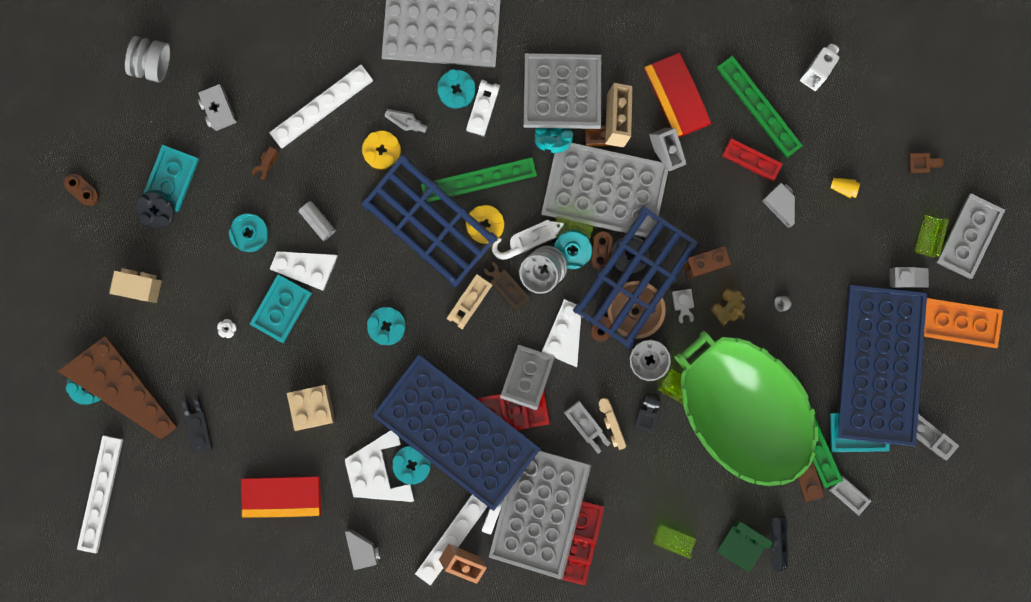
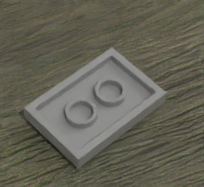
[500,345,555,410]

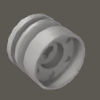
[125,36,170,83]
[519,246,568,294]
[630,339,671,381]

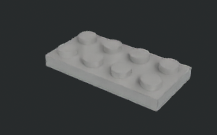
[936,193,1005,279]

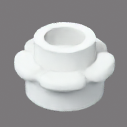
[217,319,236,338]

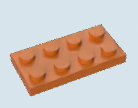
[924,298,1003,348]

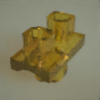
[711,289,745,325]

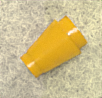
[831,178,860,198]

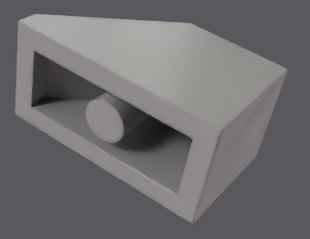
[649,128,686,171]
[762,183,795,228]
[889,267,929,288]
[345,529,380,570]

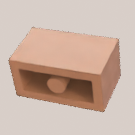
[439,544,487,584]

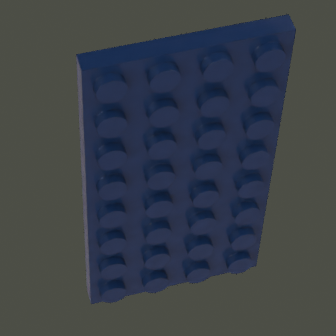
[837,285,927,447]
[373,355,541,511]

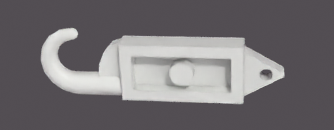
[492,220,564,260]

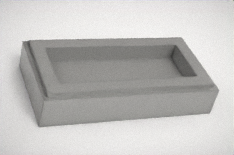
[829,476,871,515]

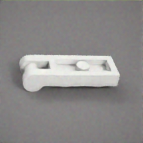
[466,80,500,136]

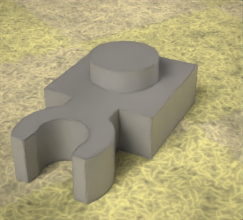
[672,289,694,323]

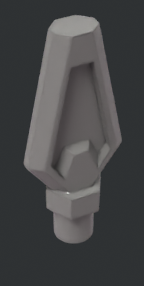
[385,109,428,133]

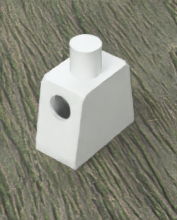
[800,44,840,91]

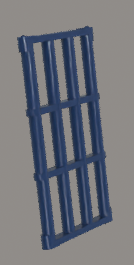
[361,154,498,288]
[572,206,700,349]

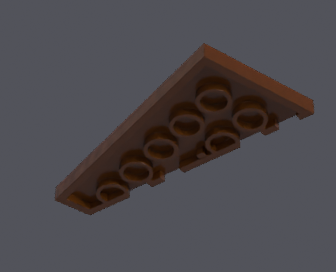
[58,336,177,439]

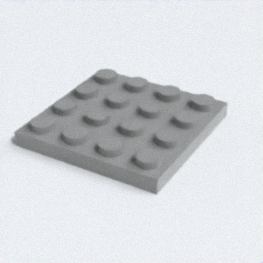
[524,53,601,129]

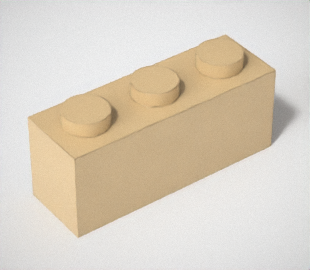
[605,83,632,147]

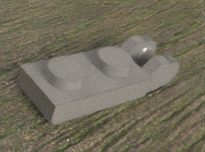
[564,401,611,454]

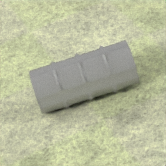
[299,201,336,241]

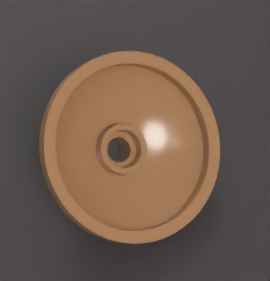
[607,281,665,339]

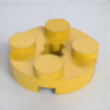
[362,131,401,170]
[466,205,504,244]

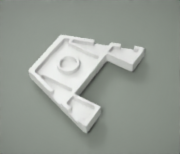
[345,431,414,502]

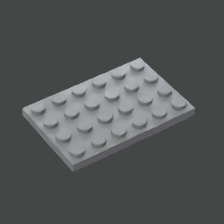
[382,0,501,68]
[541,143,668,238]
[489,451,591,579]

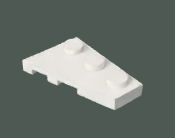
[270,252,338,291]
[542,299,581,367]

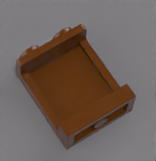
[684,247,731,279]

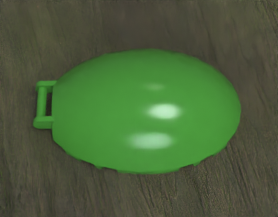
[675,331,818,486]

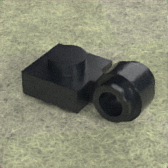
[635,394,661,433]

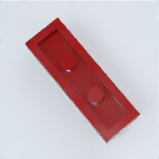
[722,138,782,182]

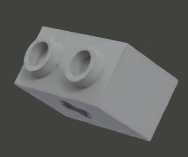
[198,84,237,131]

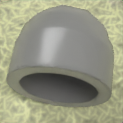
[775,296,792,312]

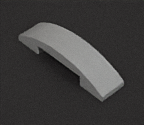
[917,414,959,461]

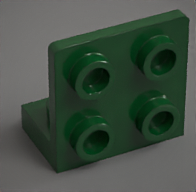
[717,519,773,572]

